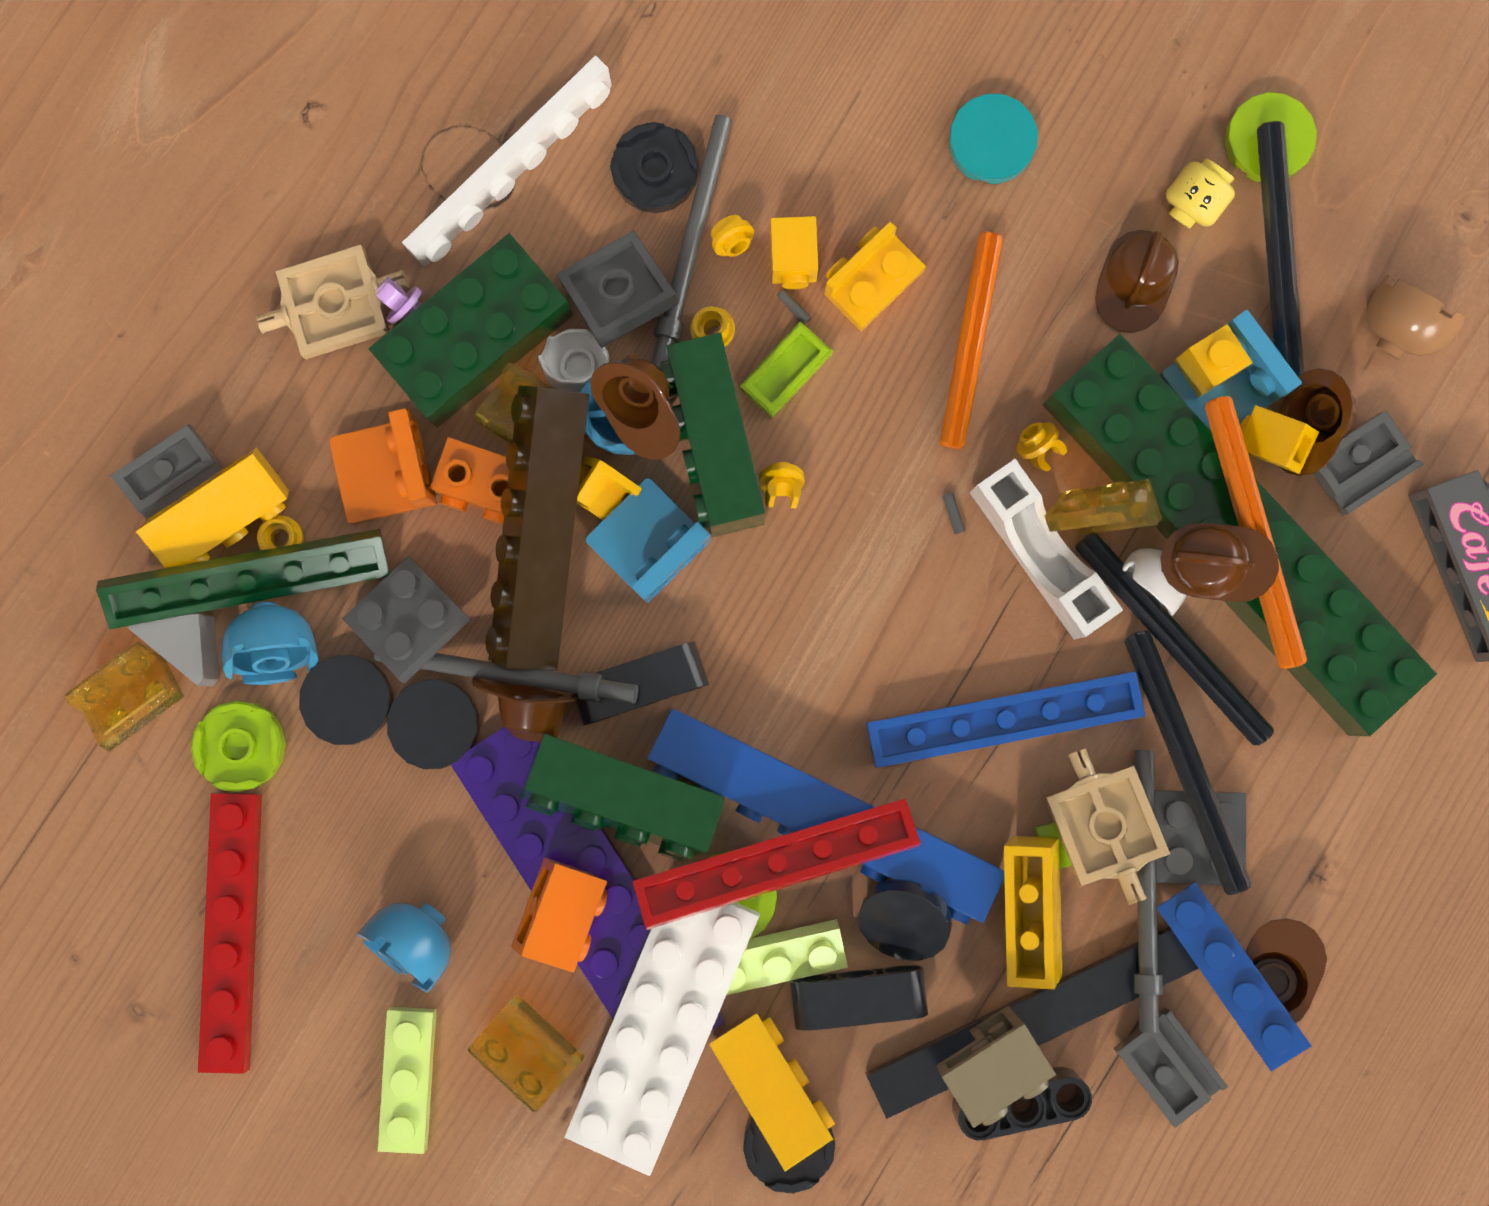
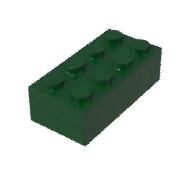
[368,233,573,428]
[661,332,765,537]
[519,734,725,862]

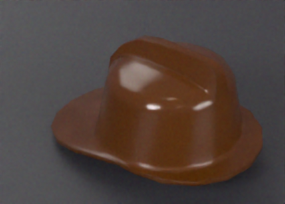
[1095,230,1179,333]
[590,354,680,460]
[1278,368,1357,476]
[1160,523,1279,602]
[472,678,578,742]
[1245,918,1327,1023]

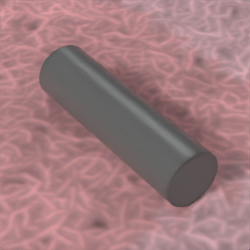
[777,288,811,325]
[942,493,965,535]

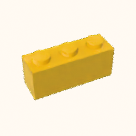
[136,447,290,568]
[1004,836,1062,990]
[709,1013,835,1171]

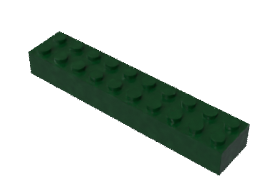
[1043,334,1437,736]

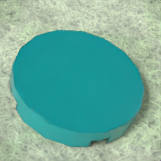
[948,94,1038,184]

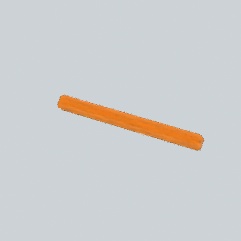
[1205,396,1307,669]

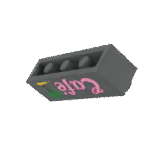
[1408,470,1489,662]

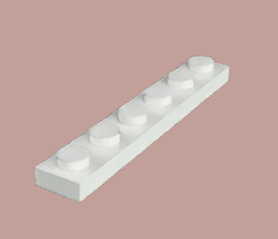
[402,55,612,268]

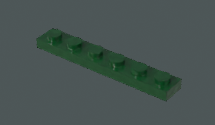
[96,529,390,630]

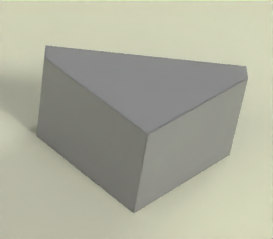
[127,614,219,687]

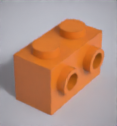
[429,437,509,525]
[511,857,607,973]

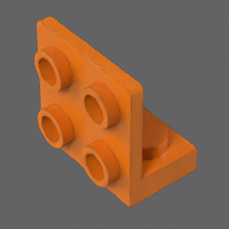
[329,408,437,524]

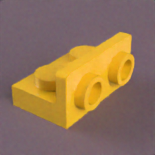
[824,221,926,332]

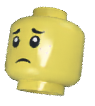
[1166,158,1235,229]

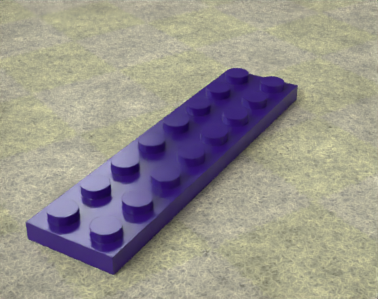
[451,727,725,1031]

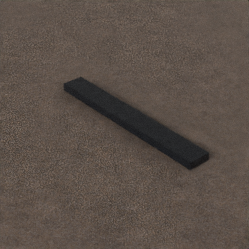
[865,926,1199,1119]

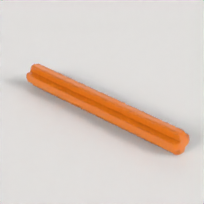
[940,231,1003,450]

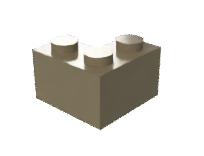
[936,1006,1056,1128]

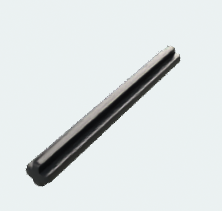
[1257,121,1304,376]
[1076,532,1274,746]
[1125,630,1252,895]

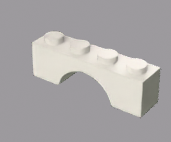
[969,459,1123,640]

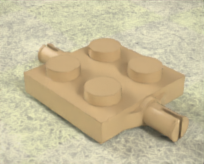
[256,245,409,359]
[1045,748,1170,905]

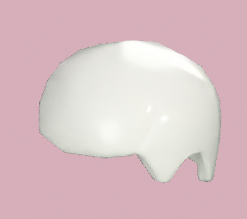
[538,329,609,393]
[1123,548,1187,615]

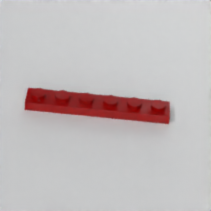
[198,793,262,1074]
[633,798,921,930]

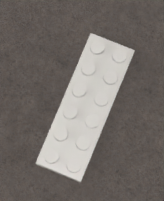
[564,903,760,1176]

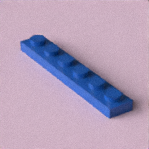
[866,671,1145,768]

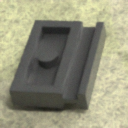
[1314,410,1423,516]
[110,424,222,520]
[1113,1008,1228,1128]

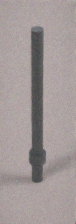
[651,115,732,371]
[374,653,639,703]
[1134,750,1163,1033]

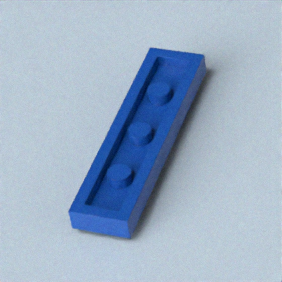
[1157,882,1312,1072]

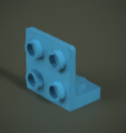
[1160,310,1302,430]
[586,478,712,604]

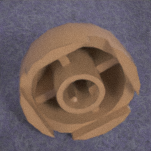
[1366,274,1467,360]

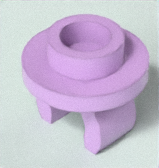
[376,276,422,325]

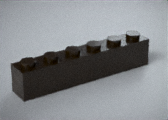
[485,385,589,670]

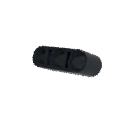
[575,641,709,726]
[790,965,928,1031]
[952,1067,1092,1141]

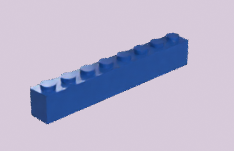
[647,708,1005,925]

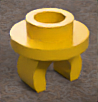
[1016,422,1067,472]
[759,462,805,509]

